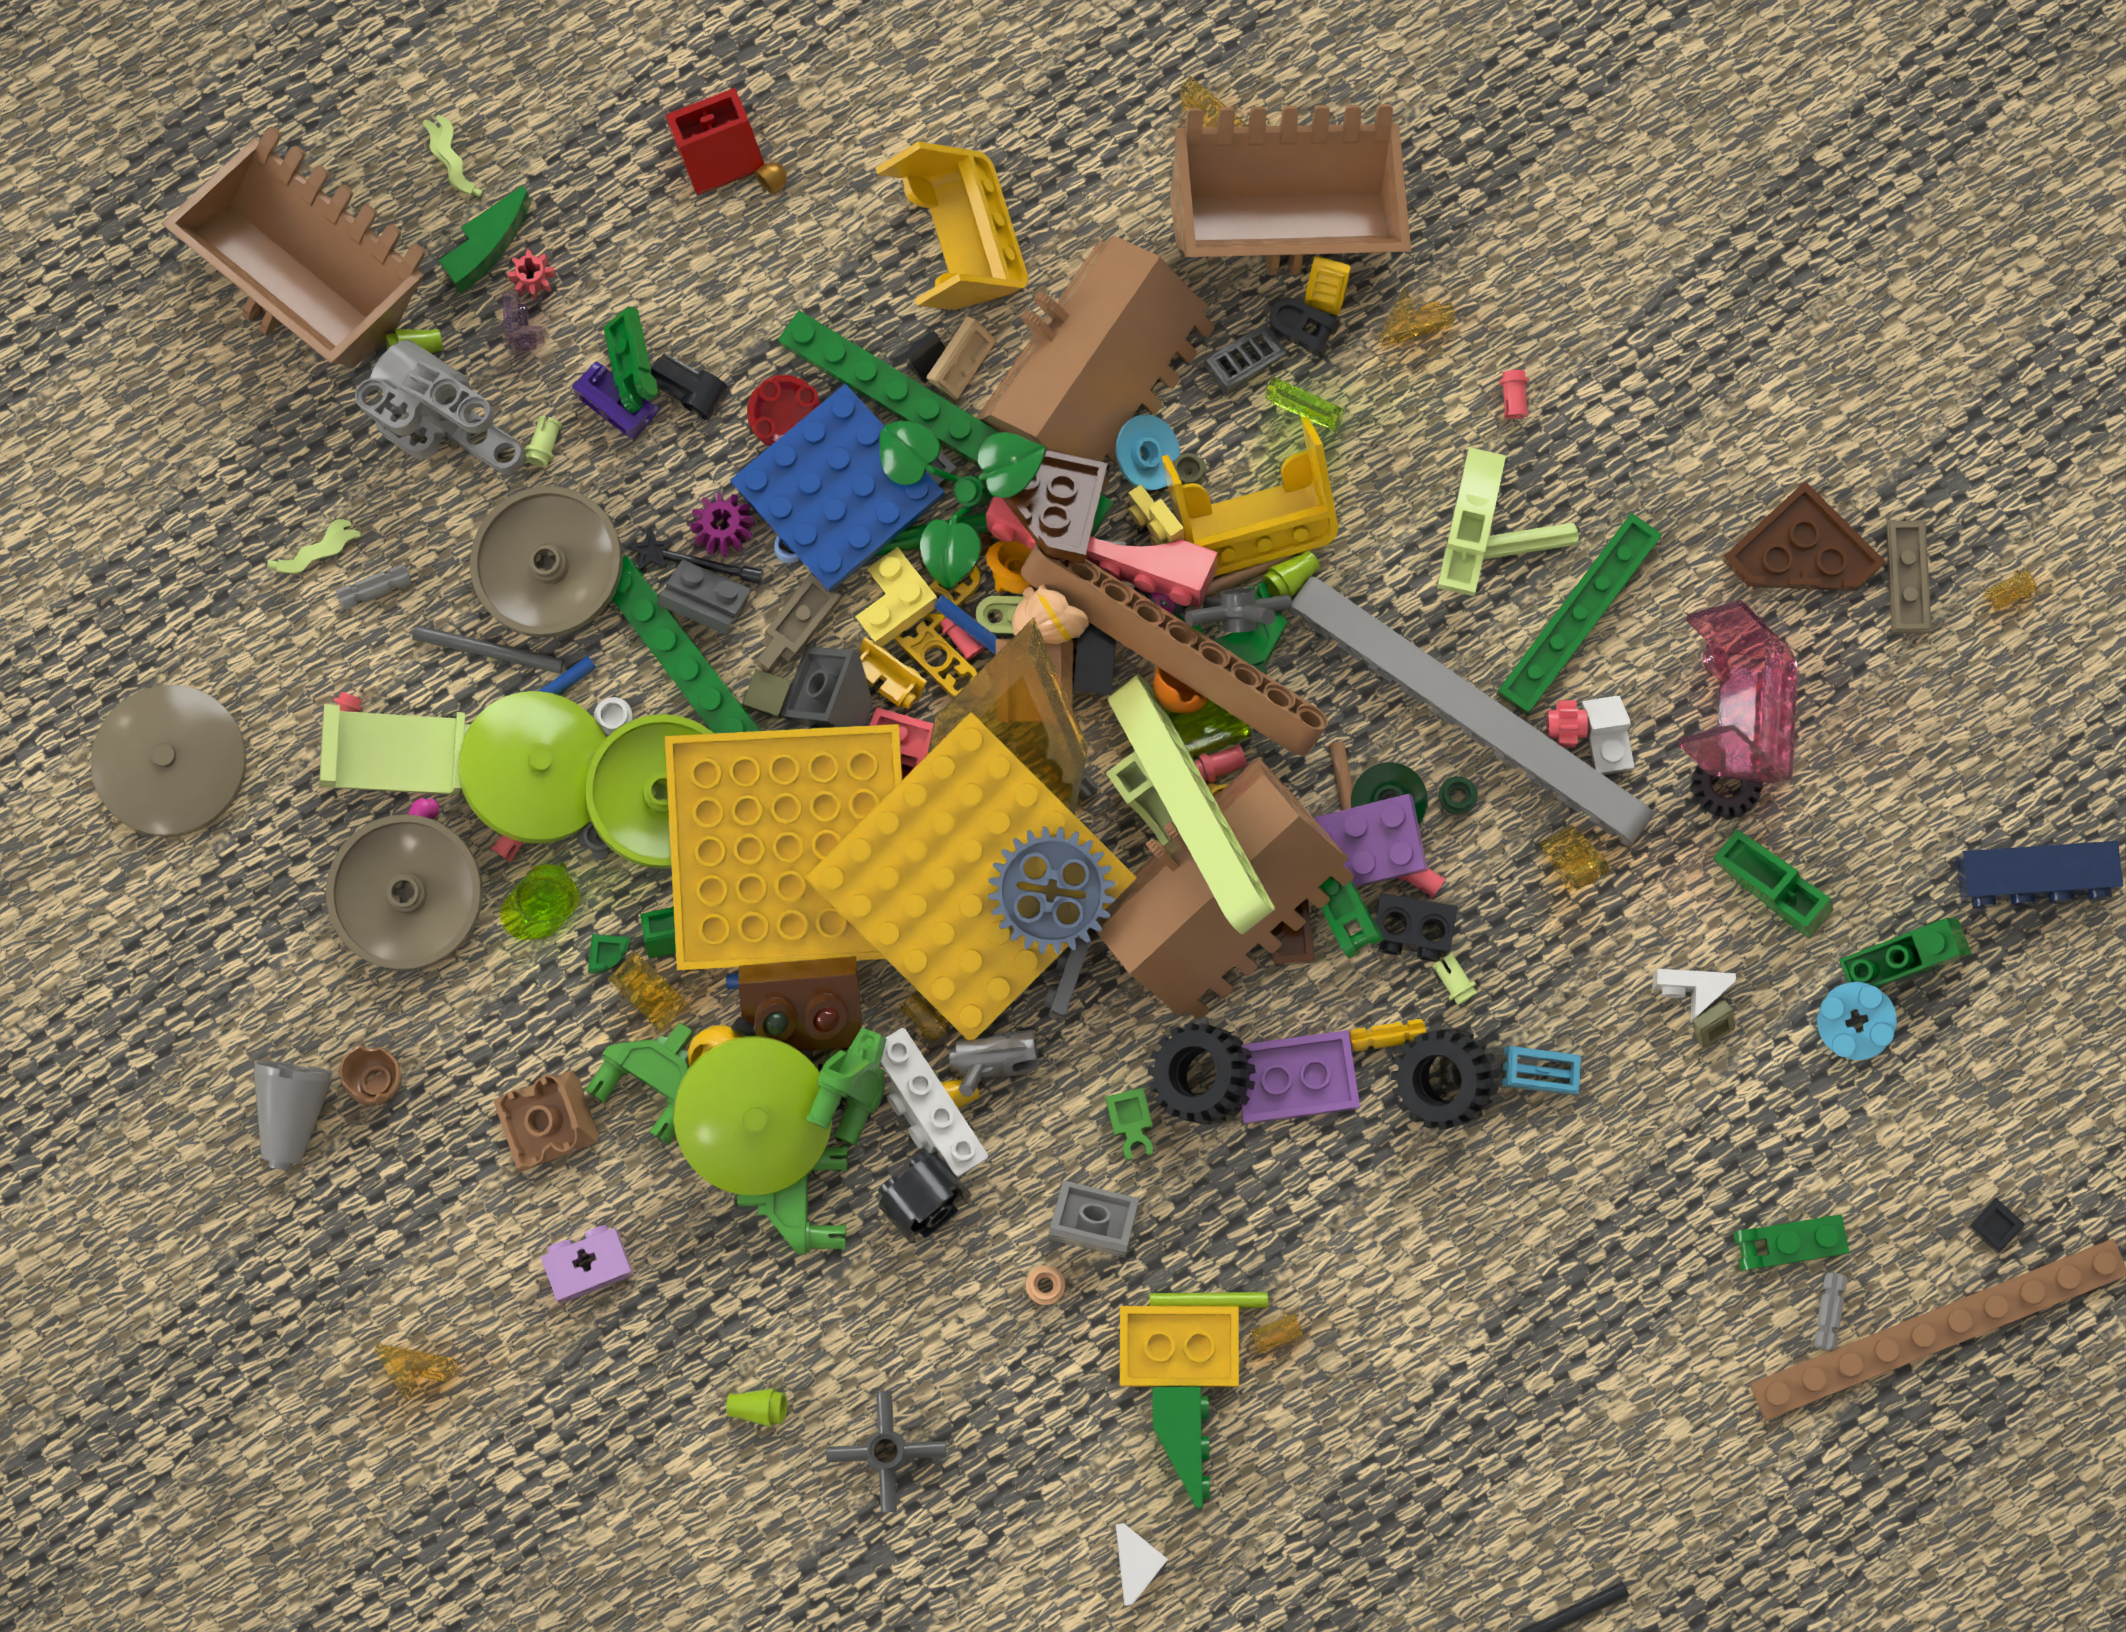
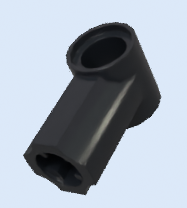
[650,353,729,420]

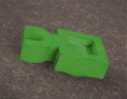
[1105,1088,1153,1161]

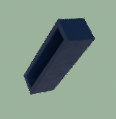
[1956,841,2123,909]

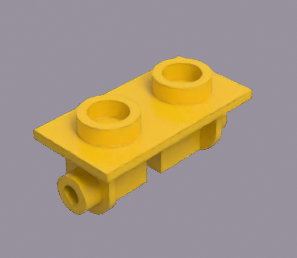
[859,637,927,709]

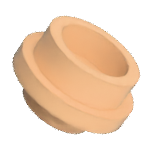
[1026,1265,1065,1305]

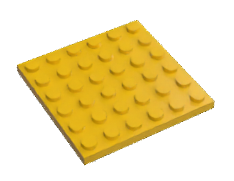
[805,712,1137,1040]
[665,724,902,970]

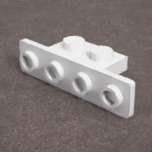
[880,1028,988,1177]

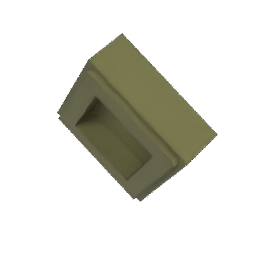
[742,669,792,719]
[1692,1000,1735,1048]

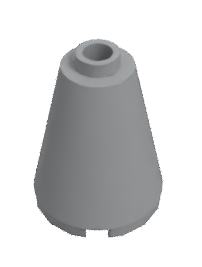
[254,1061,333,1170]

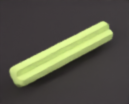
[1483,523,1579,560]

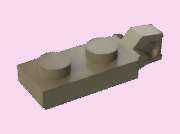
[757,573,842,674]

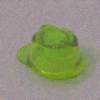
[500,862,580,940]

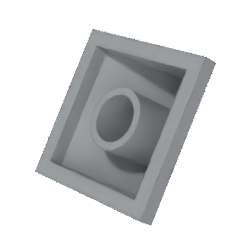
[1049,1180,1139,1258]

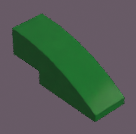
[438,185,531,295]
[1713,829,1834,939]

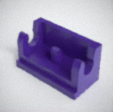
[572,361,660,441]

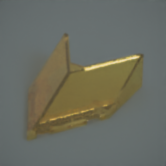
[928,617,1088,816]

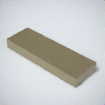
[1886,520,1932,634]

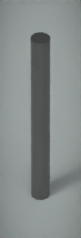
[412,625,564,674]

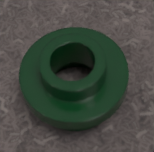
[1439,776,1478,815]

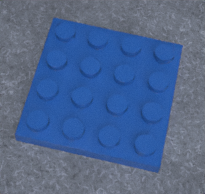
[730,384,945,593]

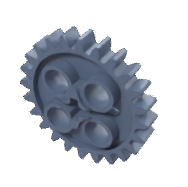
[988,826,1115,954]

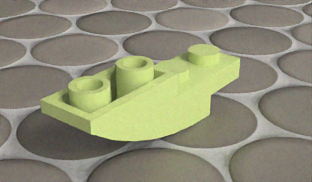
[1437,447,1506,596]

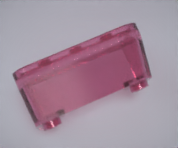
[1678,600,1798,784]

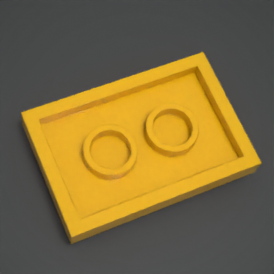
[1120,1306,1239,1387]

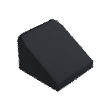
[905,331,946,383]

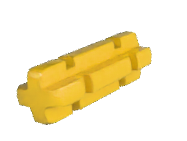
[1349,1019,1426,1052]

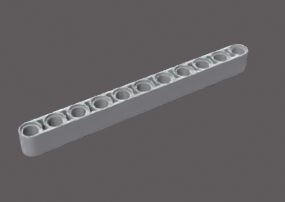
[1289,577,1654,846]

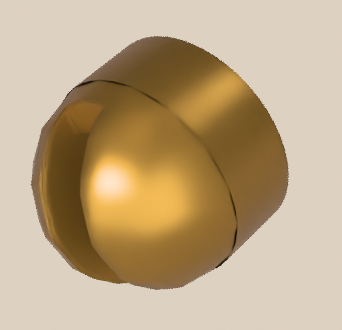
[755,162,787,196]

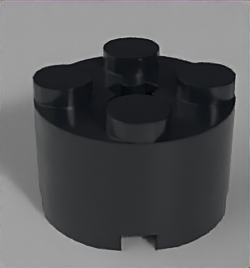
[878,1151,970,1244]

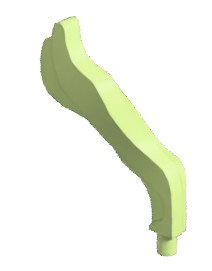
[423,115,483,197]
[267,519,361,574]

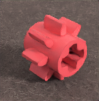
[507,250,556,300]
[1546,700,1588,748]

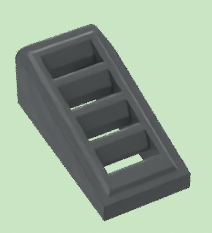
[1204,324,1287,396]

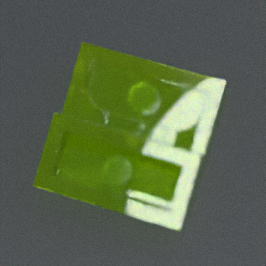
[1265,376,1345,432]

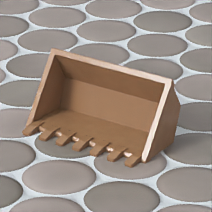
[1170,104,1411,275]
[161,126,425,368]
[976,236,1215,492]
[1096,757,1354,1020]

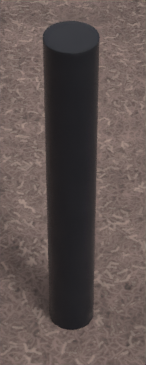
[1517,1582,1629,1632]

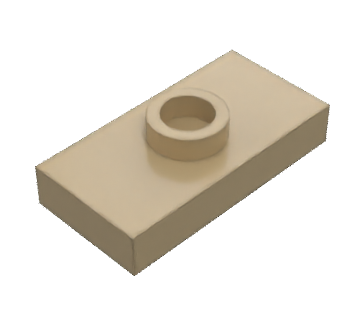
[926,317,997,401]

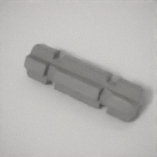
[336,565,411,610]
[1814,1272,1847,1351]

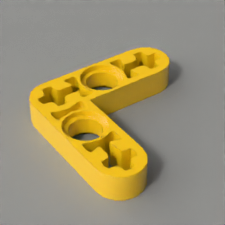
[894,566,981,702]

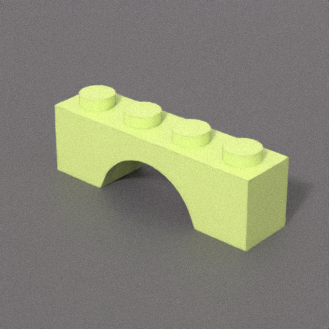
[1106,751,1174,846]

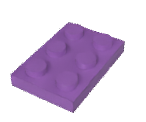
[1314,794,1428,888]
[1240,1030,1360,1125]

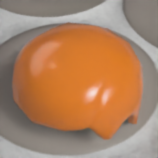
[1152,666,1209,713]

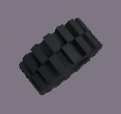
[1690,747,1764,820]

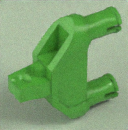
[584,1022,694,1145]
[805,1028,887,1146]
[737,1146,848,1255]

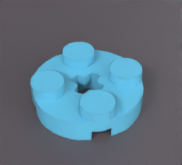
[1817,982,1897,1060]

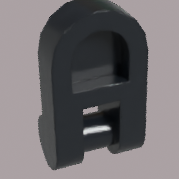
[1269,298,1340,358]

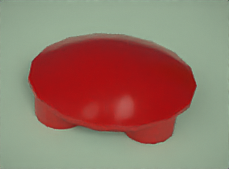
[747,375,821,446]

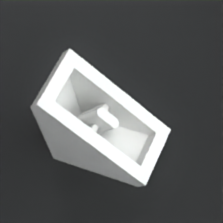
[1116,1523,1168,1606]

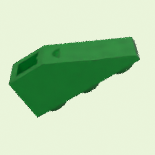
[1839,918,1972,988]
[1152,1387,1210,1509]

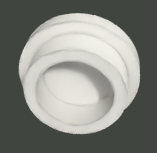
[594,697,633,735]

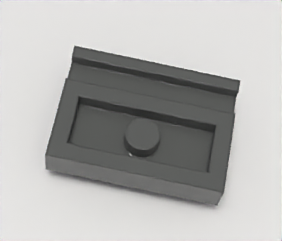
[657,559,751,635]
[1043,938,1090,1023]

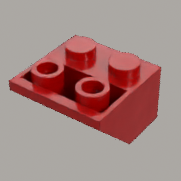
[665,87,765,196]

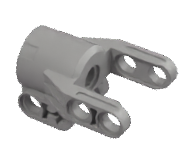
[355,340,526,474]

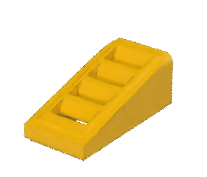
[1304,256,1351,315]

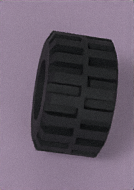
[1148,1023,1256,1125]
[1391,1028,1499,1130]

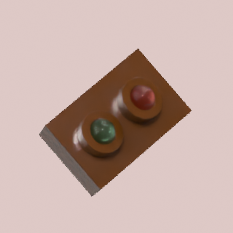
[738,956,863,1052]

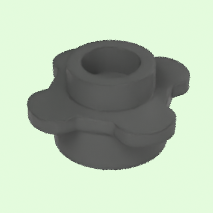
[577,822,610,860]

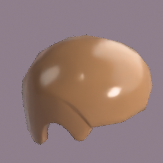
[338,1045,402,1105]

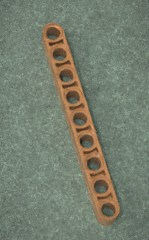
[1021,543,1328,756]

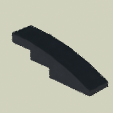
[1073,540,1126,695]

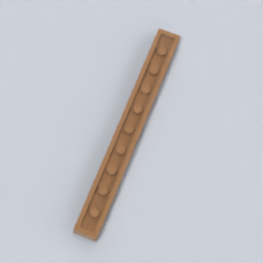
[1749,1238,2126,1421]

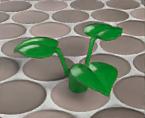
[880,421,1046,589]

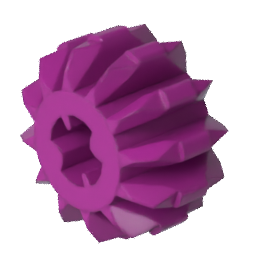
[689,492,755,558]

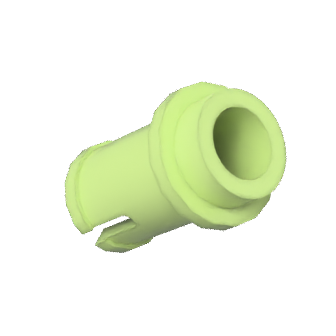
[524,416,562,467]
[1432,953,1477,1005]

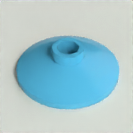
[1116,415,1180,491]

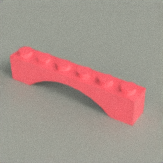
[986,496,1217,608]

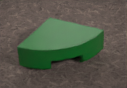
[588,934,632,974]

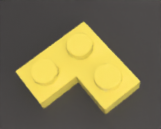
[1128,484,1185,545]
[855,547,938,647]

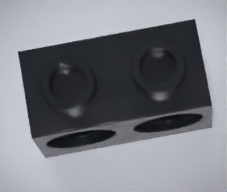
[1375,893,1458,962]

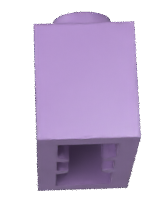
[540,1225,635,1304]

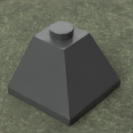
[780,646,873,728]

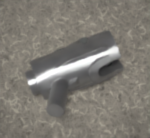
[949,1030,1038,1097]

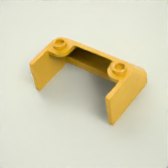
[875,141,1028,310]
[1161,416,1338,577]

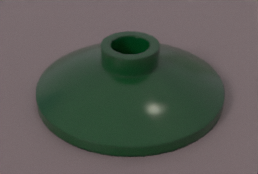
[1351,762,1428,825]

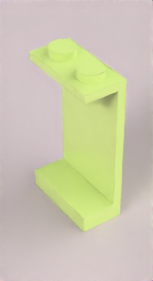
[319,704,471,795]

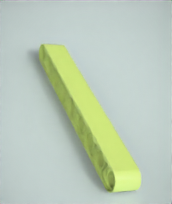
[1108,674,1275,934]

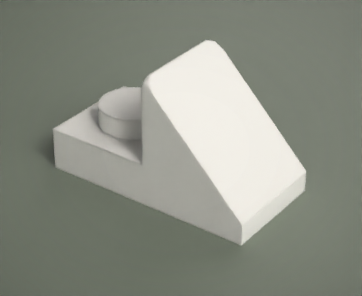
[1581,695,1635,775]
[1652,969,1736,1023]

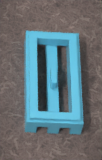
[1502,1046,1581,1095]

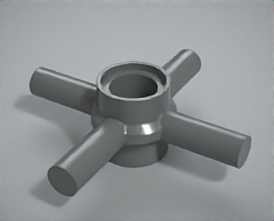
[1185,588,1292,632]
[826,1391,946,1513]

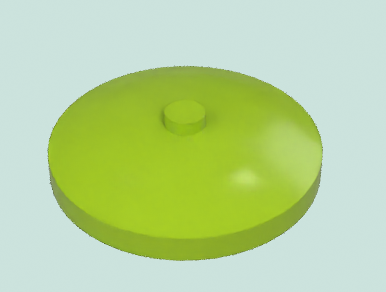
[458,691,607,844]
[585,714,714,869]
[673,1036,832,1195]

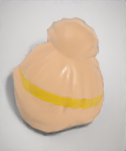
[1012,584,1089,645]

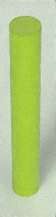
[1149,1292,1268,1308]

